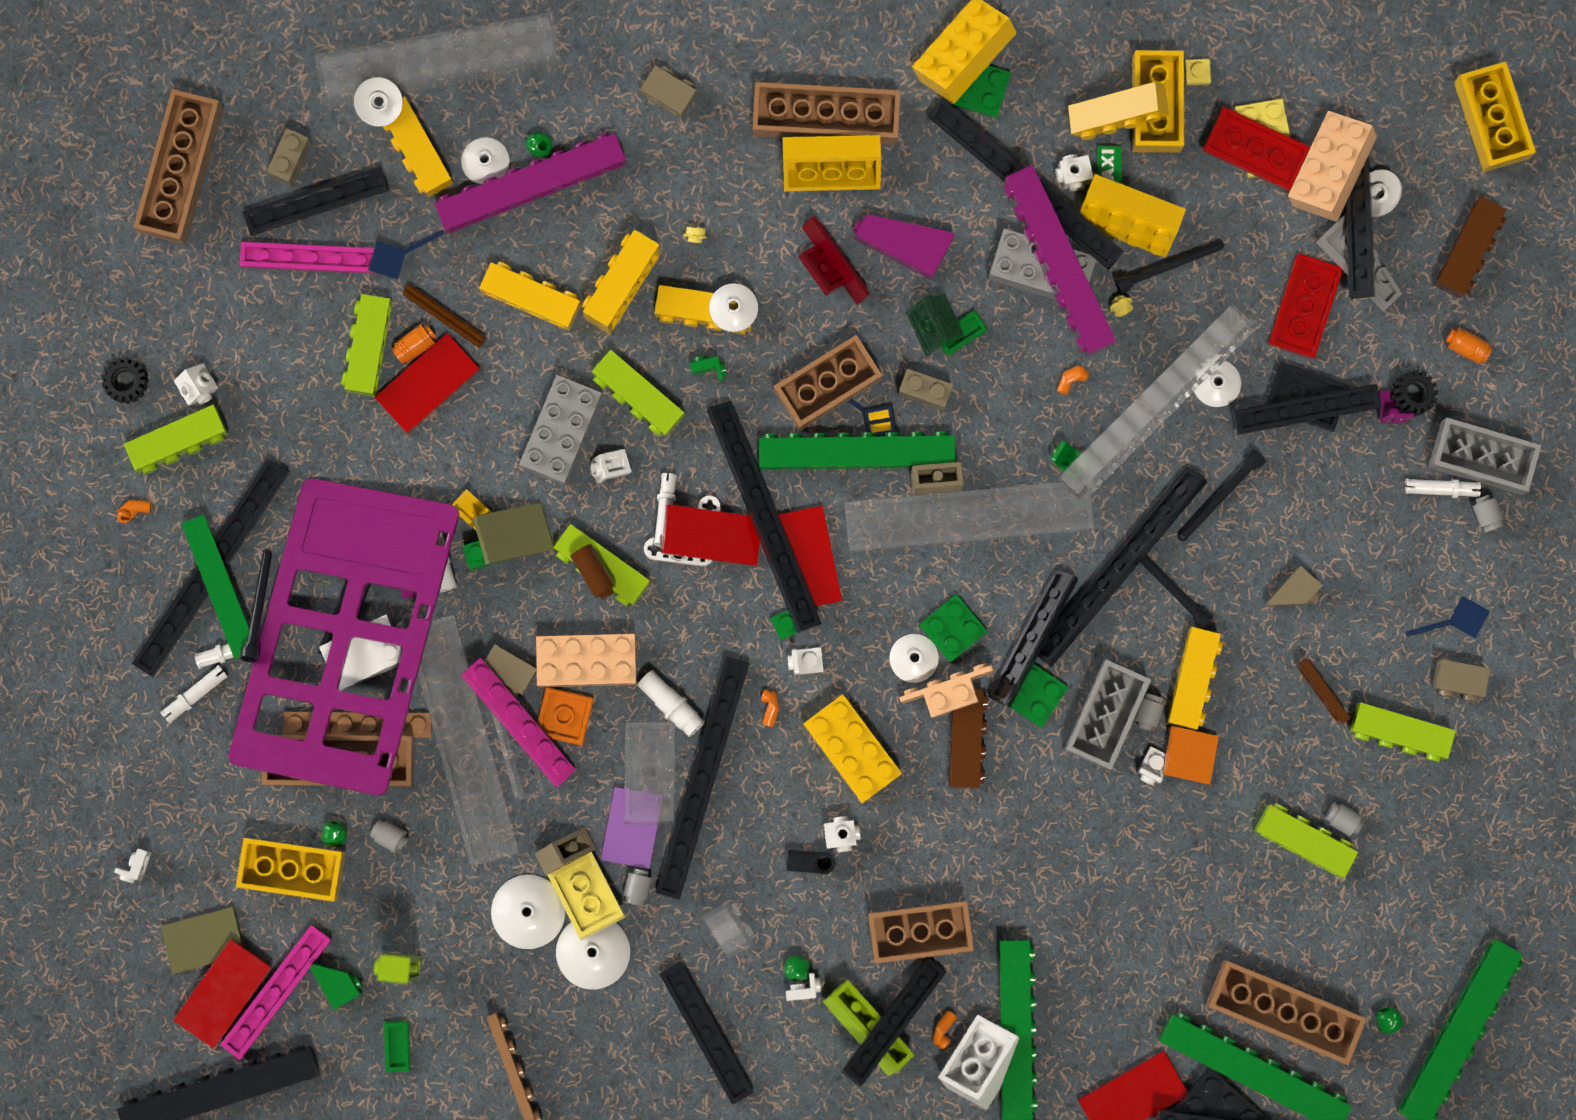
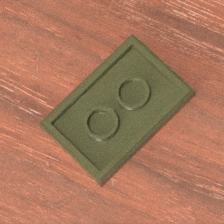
[473,503,554,565]
[160,907,244,974]

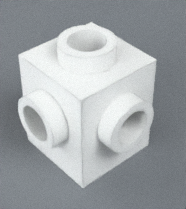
[1055,154,1093,191]
[174,363,218,406]
[824,816,861,852]

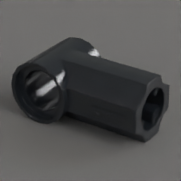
[787,850,837,875]

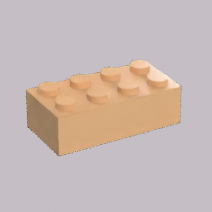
[1288,111,1377,222]
[536,634,637,688]

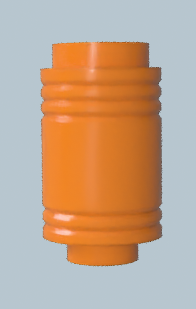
[391,324,436,364]
[1445,327,1493,364]

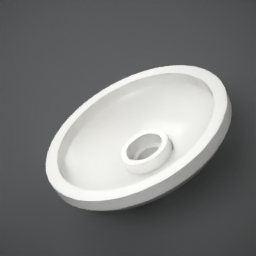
[491,875,565,949]
[556,923,630,989]

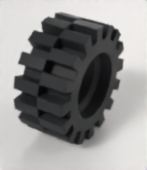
[101,358,149,404]
[1390,370,1438,416]

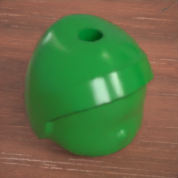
[526,131,553,157]
[321,821,347,847]
[784,955,810,982]
[1375,1007,1403,1034]

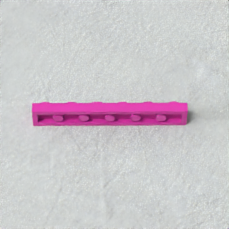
[240,242,377,274]
[461,658,575,787]
[220,925,332,1060]

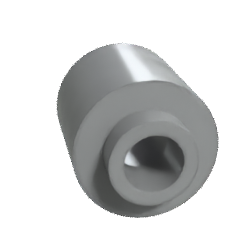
[1472,495,1504,533]
[1134,693,1164,731]
[1325,802,1364,836]
[370,820,409,853]
[623,869,652,906]

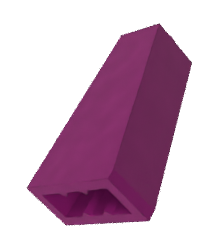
[853,214,955,280]

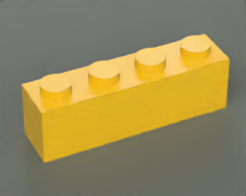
[1068,82,1169,140]
[383,96,453,198]
[479,262,581,331]
[654,285,752,335]
[1166,627,1223,731]

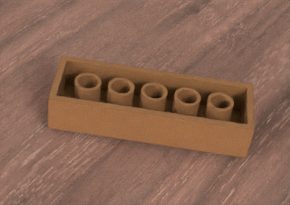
[752,82,901,145]
[133,89,224,245]
[262,735,415,787]
[1205,960,1367,1065]

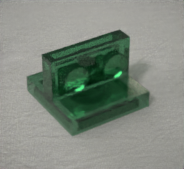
[906,293,965,356]

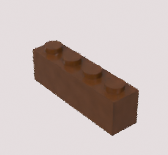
[1433,196,1506,299]
[949,689,988,789]

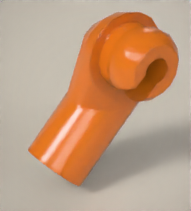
[1056,366,1089,396]
[117,500,152,523]
[761,689,779,727]
[932,1011,957,1049]

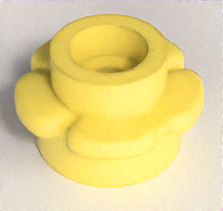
[683,227,707,243]
[1110,295,1133,317]

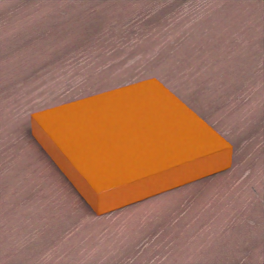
[537,687,594,746]
[1162,726,1219,785]

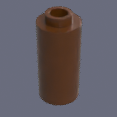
[570,544,616,600]

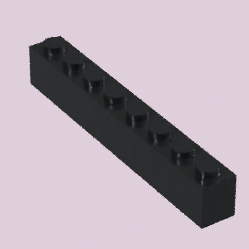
[117,1045,320,1120]

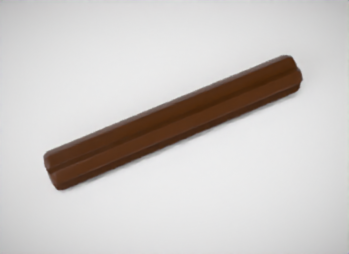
[402,284,486,348]

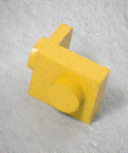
[452,489,492,530]

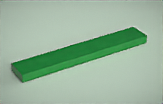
[181,515,249,660]

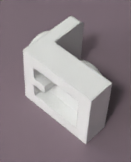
[590,449,632,484]
[787,647,824,675]
[1137,746,1166,786]
[114,849,152,883]
[786,973,821,1001]

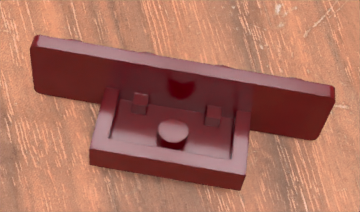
[798,216,870,305]

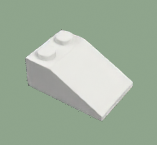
[319,615,402,691]
[938,1015,1019,1110]

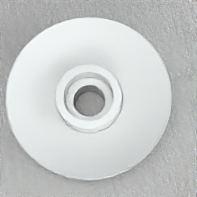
[354,77,403,126]
[461,137,510,185]
[1371,170,1402,217]
[709,284,758,332]
[1193,359,1241,407]
[890,634,939,683]

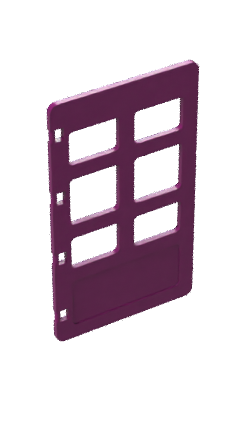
[228,478,459,796]

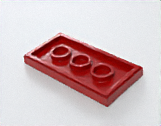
[1202,106,1311,192]
[1268,253,1343,360]
[374,333,480,434]
[661,504,760,566]
[778,506,842,607]
[173,938,272,1049]
[1078,1051,1187,1120]

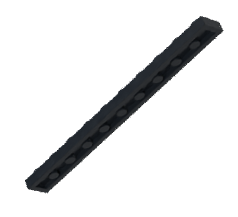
[927,97,1124,270]
[706,401,822,634]
[131,459,289,678]
[1037,467,1207,668]
[656,656,750,900]

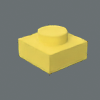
[1185,59,1211,85]

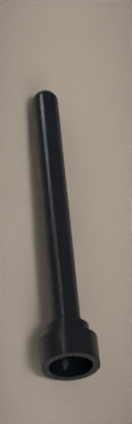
[1113,241,1224,295]
[1178,449,1266,542]
[239,550,272,663]
[1140,555,1214,629]

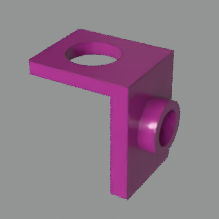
[1379,390,1415,424]

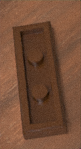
[1296,658,1351,725]

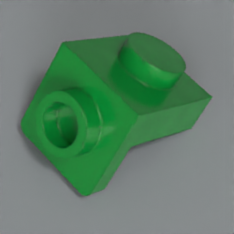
[689,355,727,384]
[1051,440,1094,481]

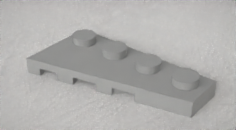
[1316,214,1402,312]

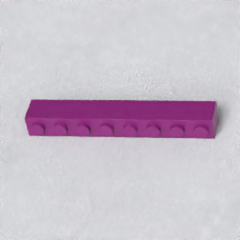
[434,133,627,234]
[1003,165,1116,357]

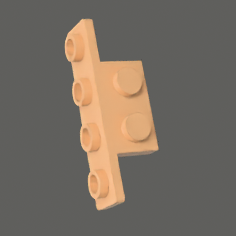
[899,663,996,718]

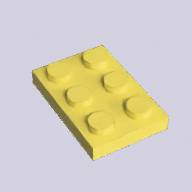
[1234,99,1290,178]
[548,852,625,941]

